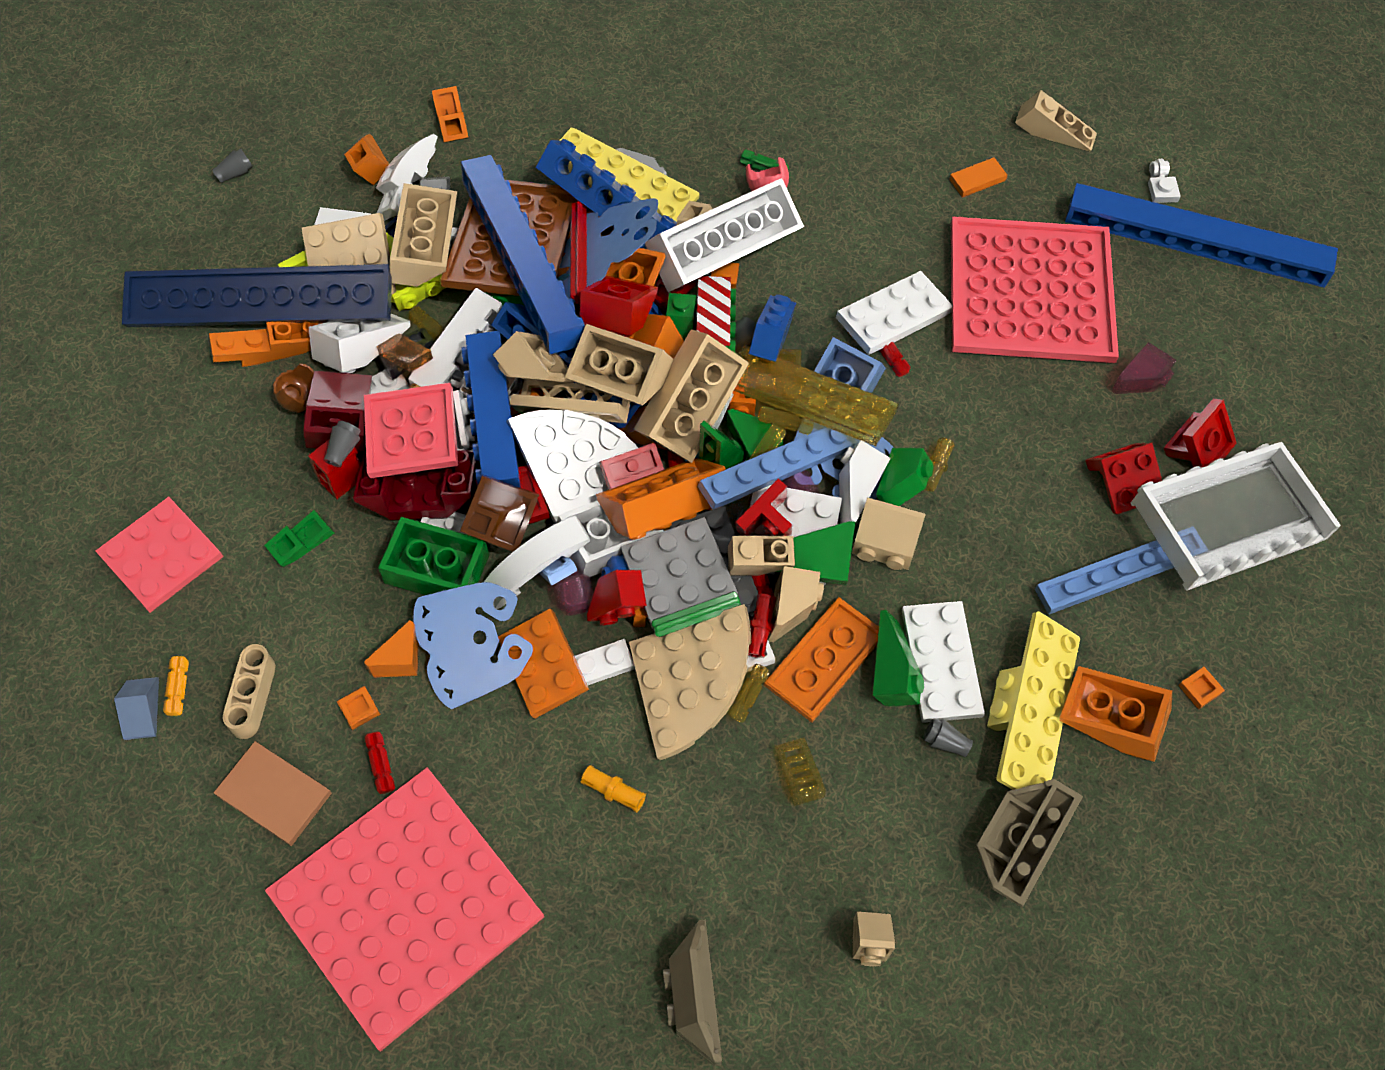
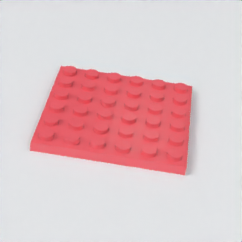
[951,217,1119,363]
[265,767,545,1052]

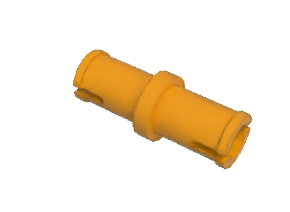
[581,765,646,813]

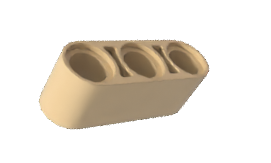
[223,644,276,739]

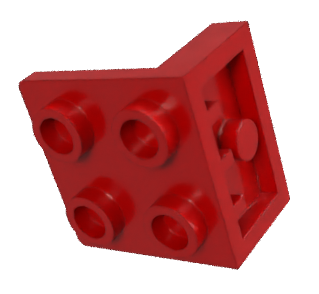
[1085,443,1162,514]

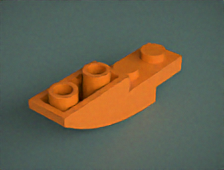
[209,321,322,367]

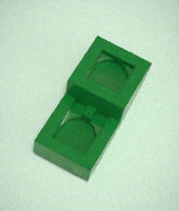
[264,510,335,567]

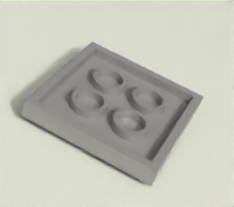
[621,517,738,629]

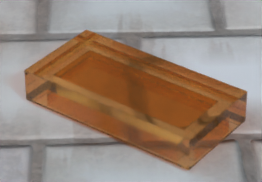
[376,333,433,372]

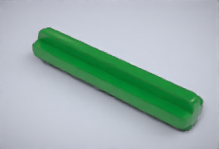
[652,591,741,637]

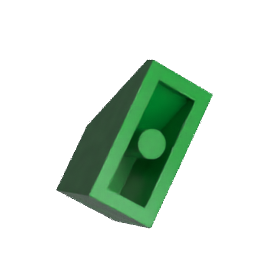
[666,293,696,341]
[726,409,783,461]
[876,448,934,506]

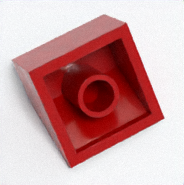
[580,276,658,337]

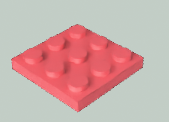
[364,383,458,478]
[95,497,224,613]

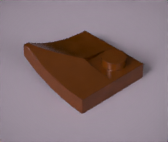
[460,474,539,552]

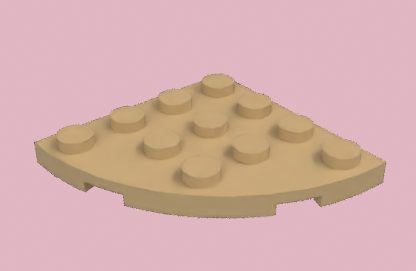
[629,604,751,760]

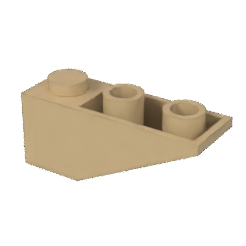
[1015,90,1097,152]

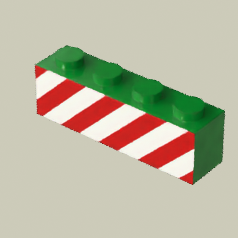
[697,276,736,353]

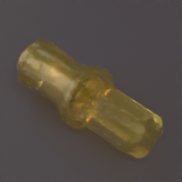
[924,437,955,492]

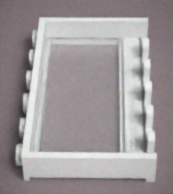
[1131,442,1341,591]

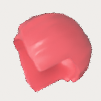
[746,157,789,191]

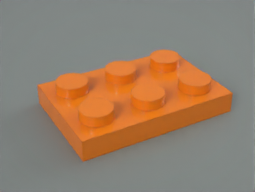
[498,609,589,719]

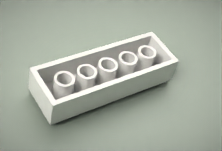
[645,178,804,292]

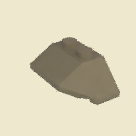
[976,779,1083,907]
[663,920,722,1066]

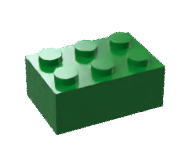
[378,517,489,595]

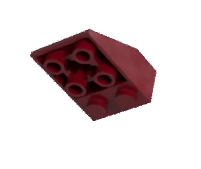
[303,371,372,452]

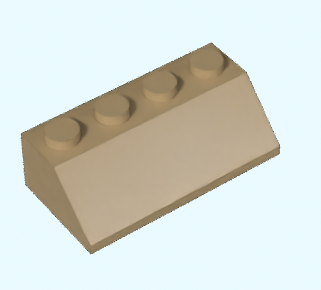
[390,183,457,287]
[633,329,749,463]

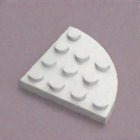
[507,410,638,525]

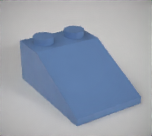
[792,337,886,426]

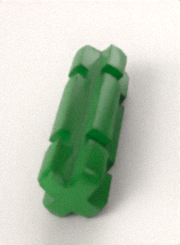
[740,149,789,172]

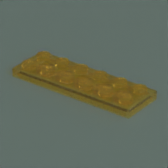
[734,345,899,446]

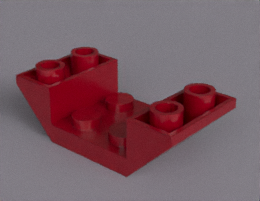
[353,450,477,520]

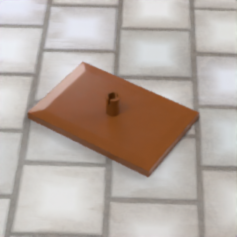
[441,180,577,296]

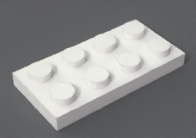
[836,271,952,355]
[902,601,985,723]

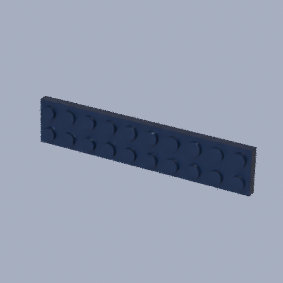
[122,264,392,327]

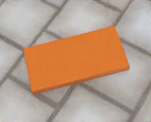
[764,597,879,723]

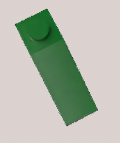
[699,421,744,469]
[873,610,924,706]

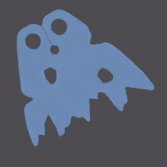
[559,198,658,303]

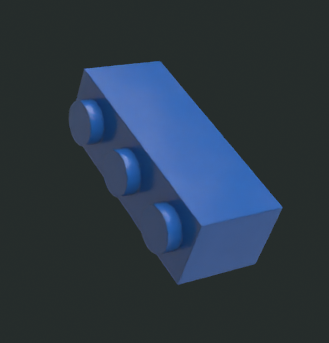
[749,295,796,362]

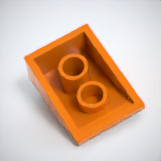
[1060,666,1172,762]

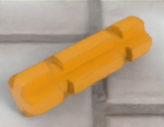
[163,656,189,716]

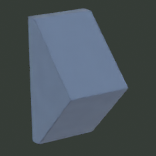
[114,677,159,740]

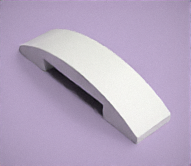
[484,516,591,609]

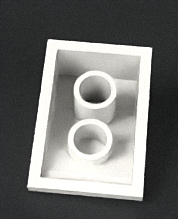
[308,314,411,373]
[556,500,663,580]

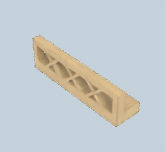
[510,379,631,423]

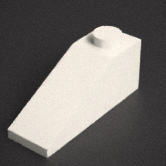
[839,440,890,524]

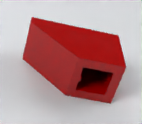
[587,570,647,626]

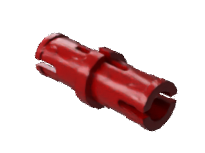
[748,594,777,658]

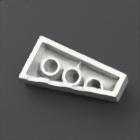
[408,288,505,391]

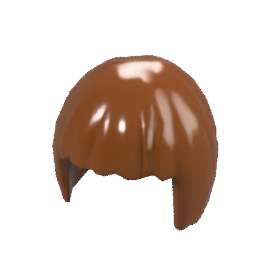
[273,363,314,413]

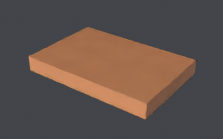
[214,741,332,846]

